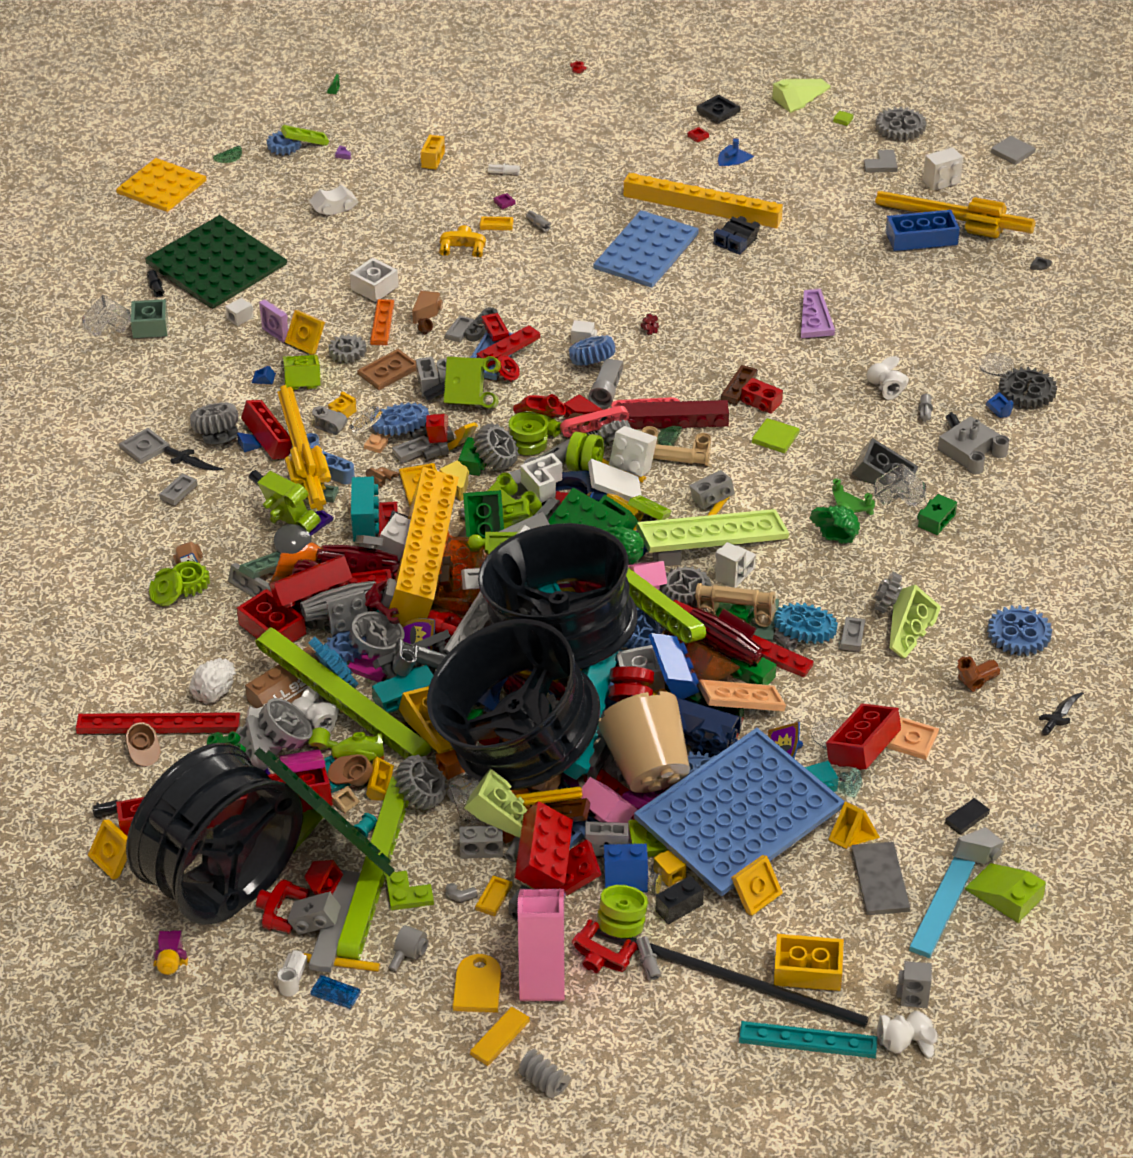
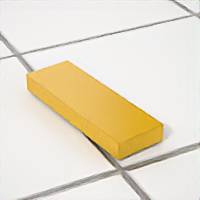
[470,1006,530,1066]

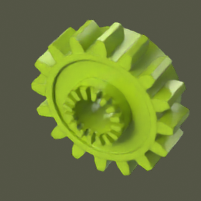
[173,561,210,597]

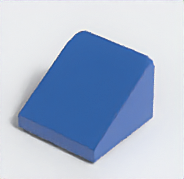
[252,366,276,385]
[237,433,261,453]

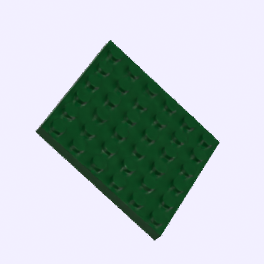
[145,215,287,309]
[254,747,395,877]

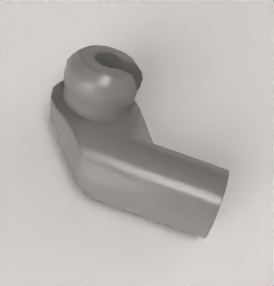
[445,883,478,902]

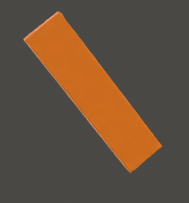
[370,299,395,345]

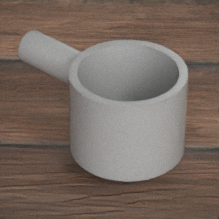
[388,925,429,972]

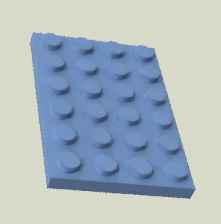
[593,210,699,288]

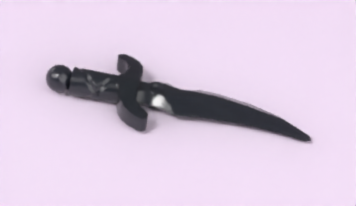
[164,446,224,470]
[1039,692,1084,735]

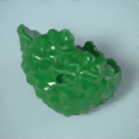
[809,505,860,544]
[603,526,644,565]

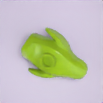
[331,732,384,761]

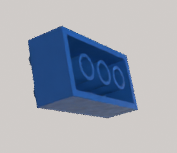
[886,210,960,251]

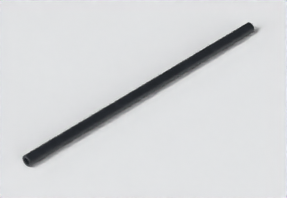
[594,928,869,1028]

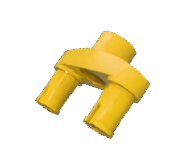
[439,225,486,257]

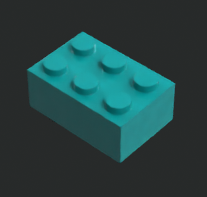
[351,477,379,542]

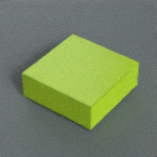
[833,110,854,126]

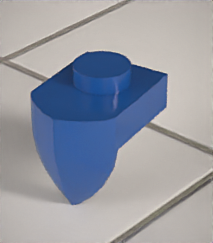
[985,392,1013,418]

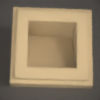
[332,786,360,814]

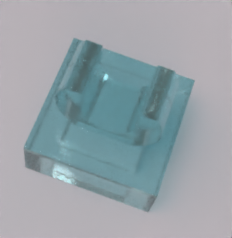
[838,768,863,798]

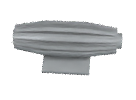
[300,581,383,635]

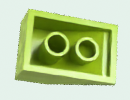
[283,355,321,390]
[965,863,1046,923]

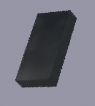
[945,798,990,835]

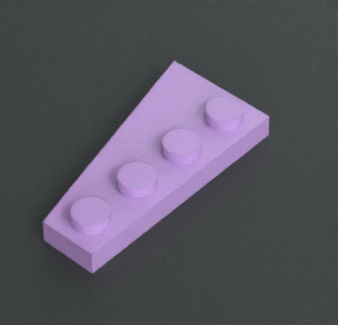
[801,289,835,338]

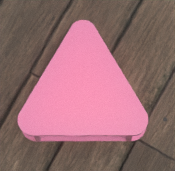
[518,889,565,1001]

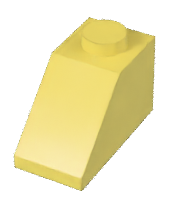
[439,460,469,501]

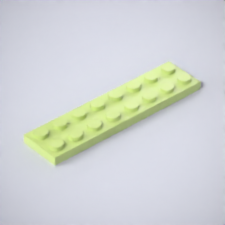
[636,509,790,553]

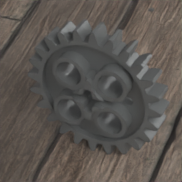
[999,367,1057,409]

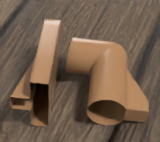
[366,467,399,487]

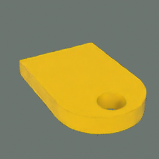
[453,954,501,1013]

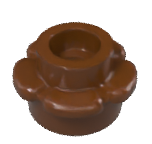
[417,318,433,335]

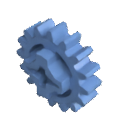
[267,131,301,155]
[326,630,366,663]

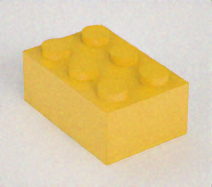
[773,934,844,991]

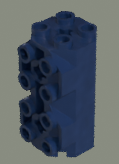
[676,697,742,758]

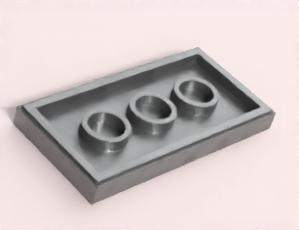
[851,841,910,916]

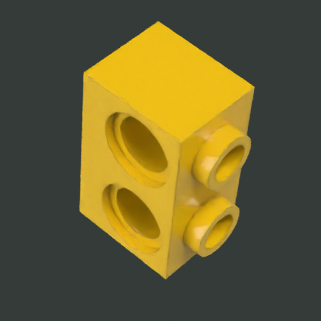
[421,134,445,170]

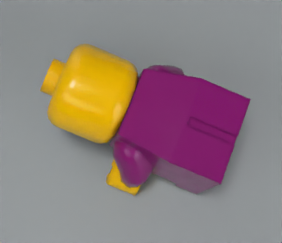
[153,930,188,975]

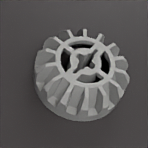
[349,611,404,659]
[259,698,312,750]

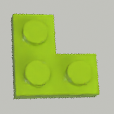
[386,870,434,911]

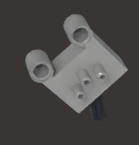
[938,412,1010,474]

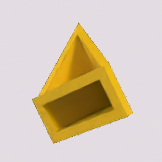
[828,801,880,849]

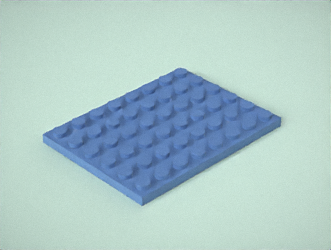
[634,728,845,897]

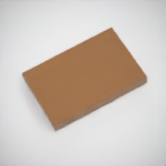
[357,349,416,390]

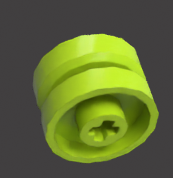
[509,412,548,455]
[566,431,604,471]
[596,885,648,938]

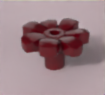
[641,313,659,335]

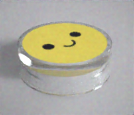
[647,872,662,895]

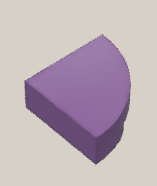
[335,145,351,160]

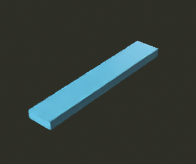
[909,857,975,958]

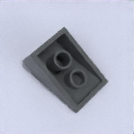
[852,438,918,492]

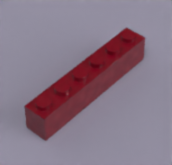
[620,400,729,429]

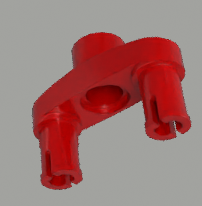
[513,394,566,418]
[428,610,463,637]
[255,879,310,935]
[572,919,638,974]

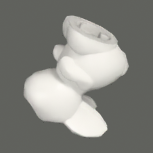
[866,356,909,400]
[292,687,339,732]
[877,1011,937,1059]

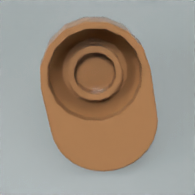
[125,722,161,767]
[328,754,373,786]

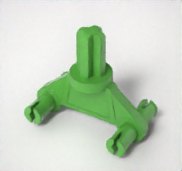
[832,478,875,515]

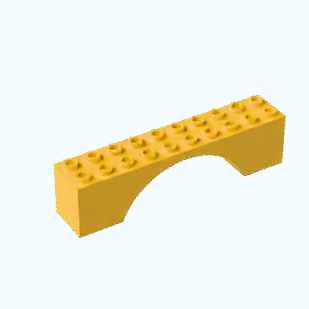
[389,467,459,624]

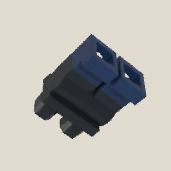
[713,216,760,255]

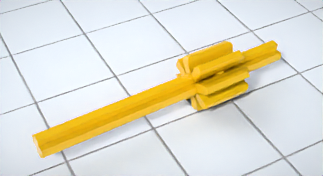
[875,191,1036,238]
[277,385,331,511]

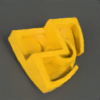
[447,422,478,450]

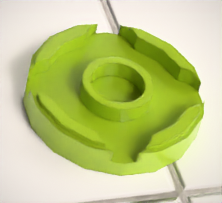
[149,568,183,606]

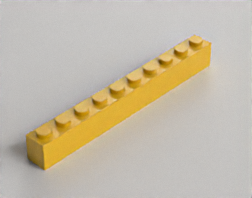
[623,173,783,229]

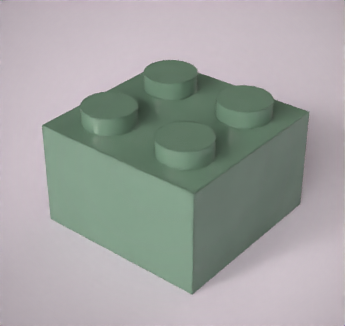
[131,299,168,338]

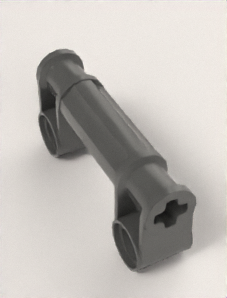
[392,638,446,676]

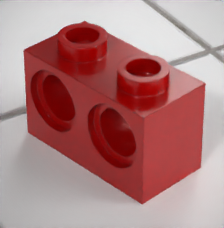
[741,378,783,414]

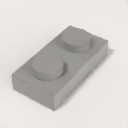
[392,435,433,463]
[159,473,198,506]
[840,617,865,652]

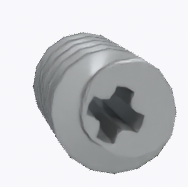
[519,1049,570,1098]

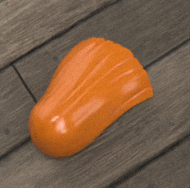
[269,542,321,583]

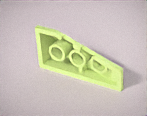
[772,79,831,113]
[889,585,941,658]
[464,769,527,838]

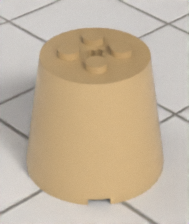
[598,691,690,793]

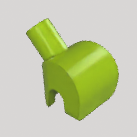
[308,727,338,750]

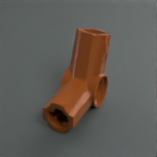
[957,656,1000,692]

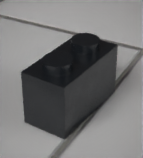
[655,876,704,925]

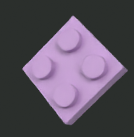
[259,299,289,343]

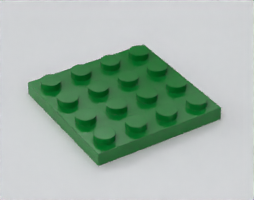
[548,488,631,529]

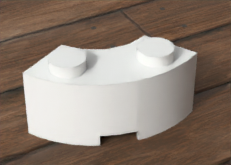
[309,185,359,215]

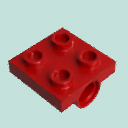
[560,839,601,896]

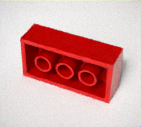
[826,703,901,770]
[514,801,573,889]

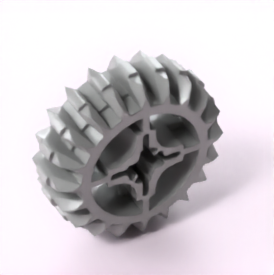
[190,402,239,435]
[473,423,519,471]
[660,565,712,608]
[394,755,448,811]

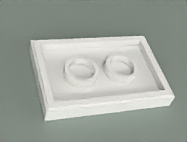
[588,459,641,502]

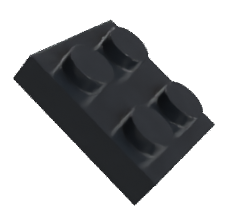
[697,94,740,124]

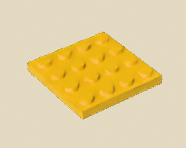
[116,158,207,212]

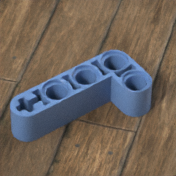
[292,433,355,484]

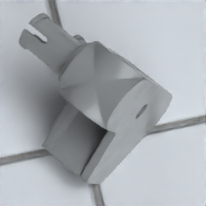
[236,715,283,771]

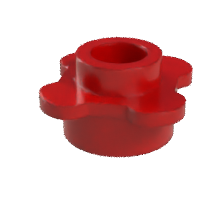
[570,61,587,74]

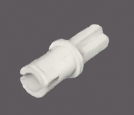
[488,163,520,176]

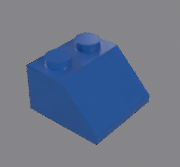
[604,844,649,893]

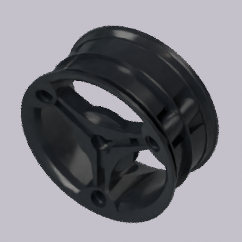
[478,523,638,671]
[427,619,600,790]
[126,743,303,925]

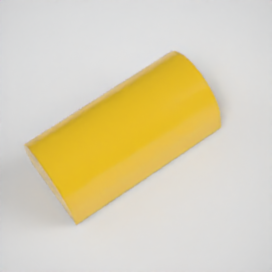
[366,757,394,801]

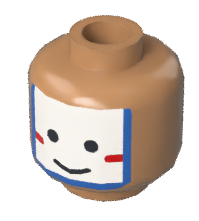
[173,541,203,564]

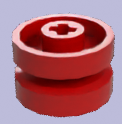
[608,666,654,702]

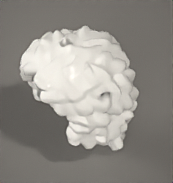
[189,658,236,704]

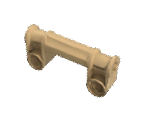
[642,426,711,466]
[695,583,776,627]

